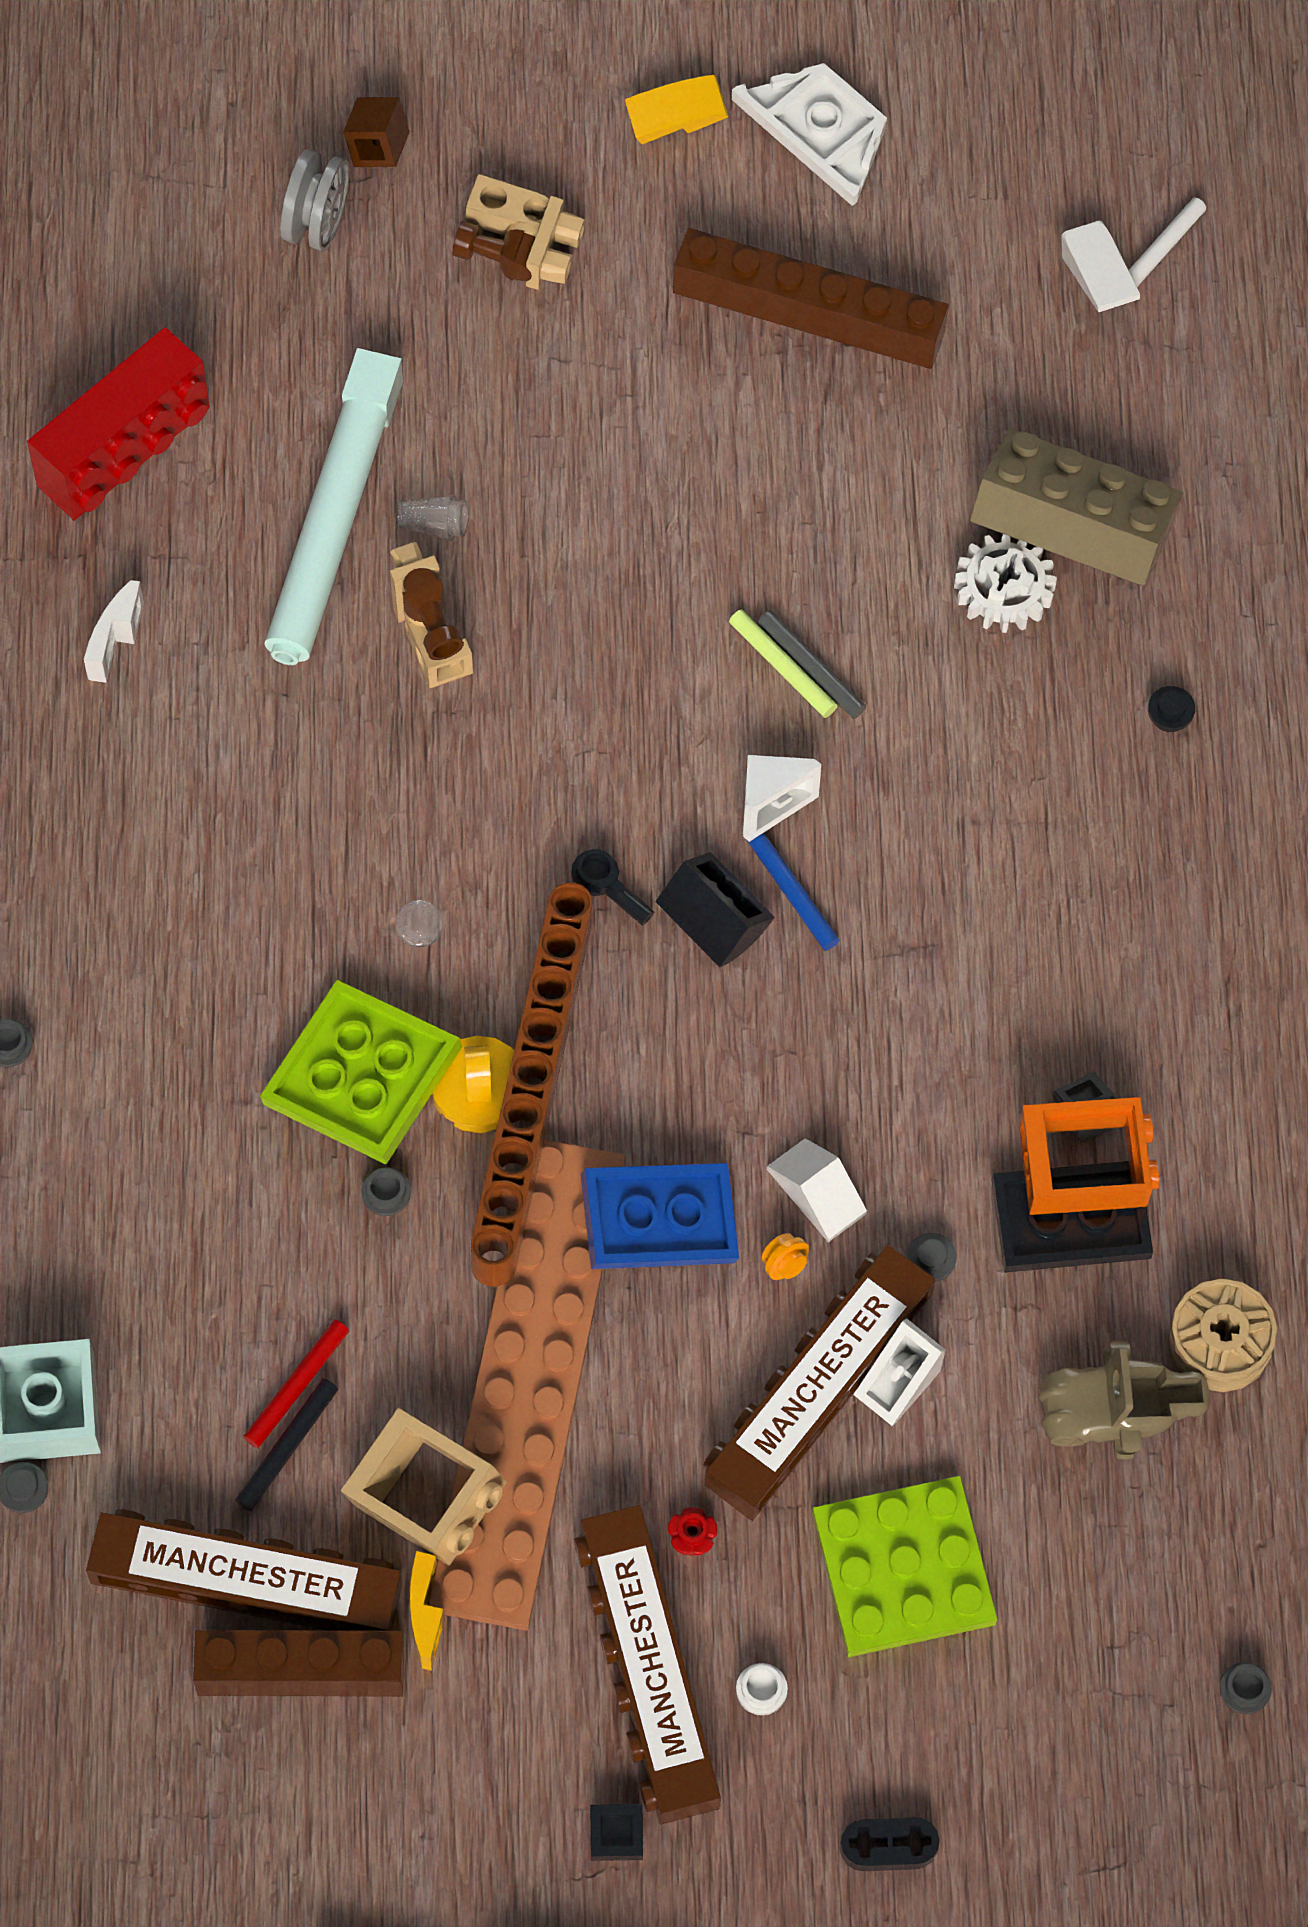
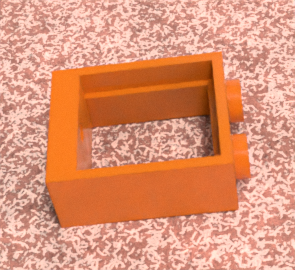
[1018,1097,1159,1215]

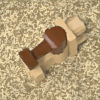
[452,174,585,290]
[390,542,473,689]

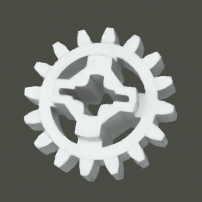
[954,534,1057,633]

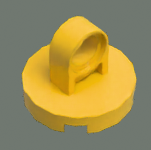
[432,1036,528,1133]

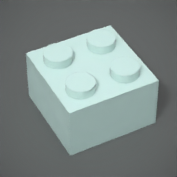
[0,1339,101,1463]

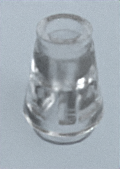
[398,494,469,541]

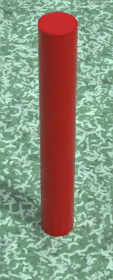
[243,1319,350,1449]

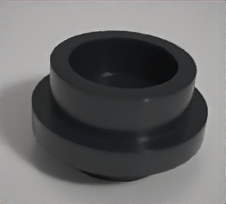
[1148,686,1195,732]

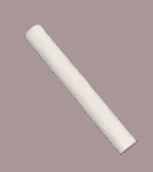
[1128,197,1206,287]

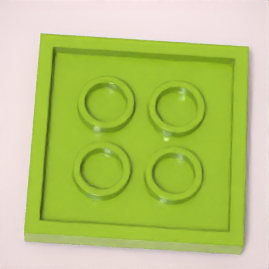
[260,980,462,1165]
[812,1476,997,1658]

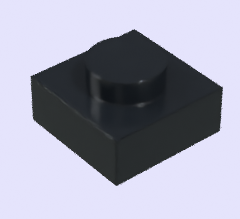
[590,1804,643,1861]

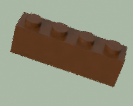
[193,1630,404,1697]

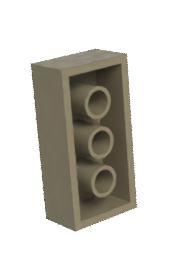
[970,428,1183,586]

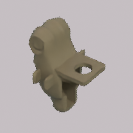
[1039,1341,1210,1460]

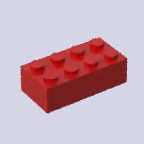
[27,327,210,521]

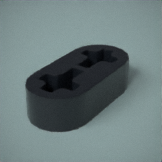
[840,1817,940,1871]

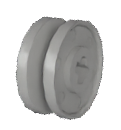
[280,148,350,252]

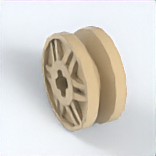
[1168,1278,1277,1392]

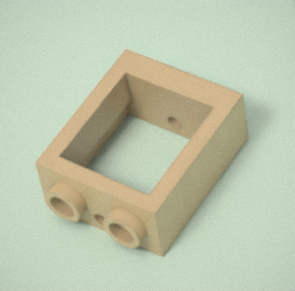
[341,1408,507,1566]

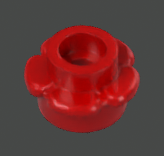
[667,1507,718,1556]

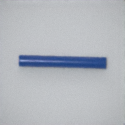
[746,833,840,951]

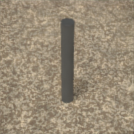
[758,610,866,719]

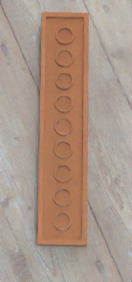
[428,1140,626,1631]

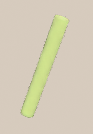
[729,609,838,718]

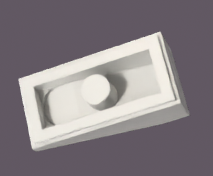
[1061,220,1140,312]

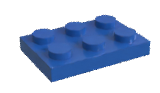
[581,1163,739,1269]

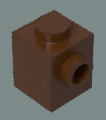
[343,97,410,167]

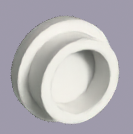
[736,1663,788,1715]

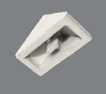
[743,755,821,842]
[767,1138,867,1242]
[853,1318,946,1426]

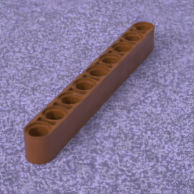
[471,883,592,1286]

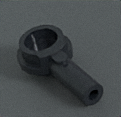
[571,849,655,926]

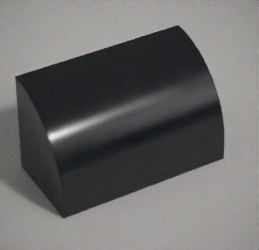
[655,852,775,968]

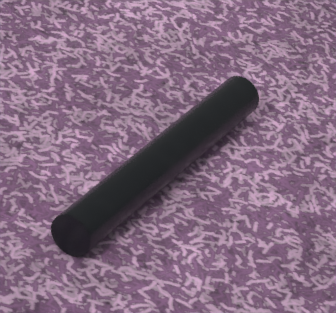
[235,1378,339,1511]

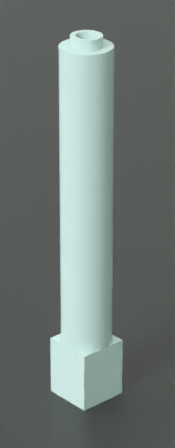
[264,348,403,665]

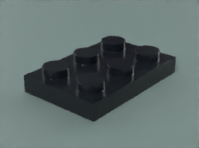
[991,1161,1153,1273]

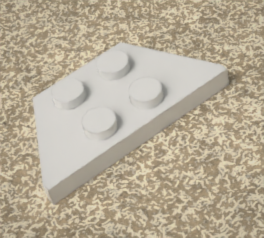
[731,63,887,206]

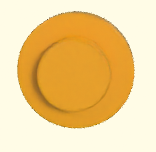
[762,1233,809,1280]

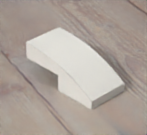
[84,580,144,683]

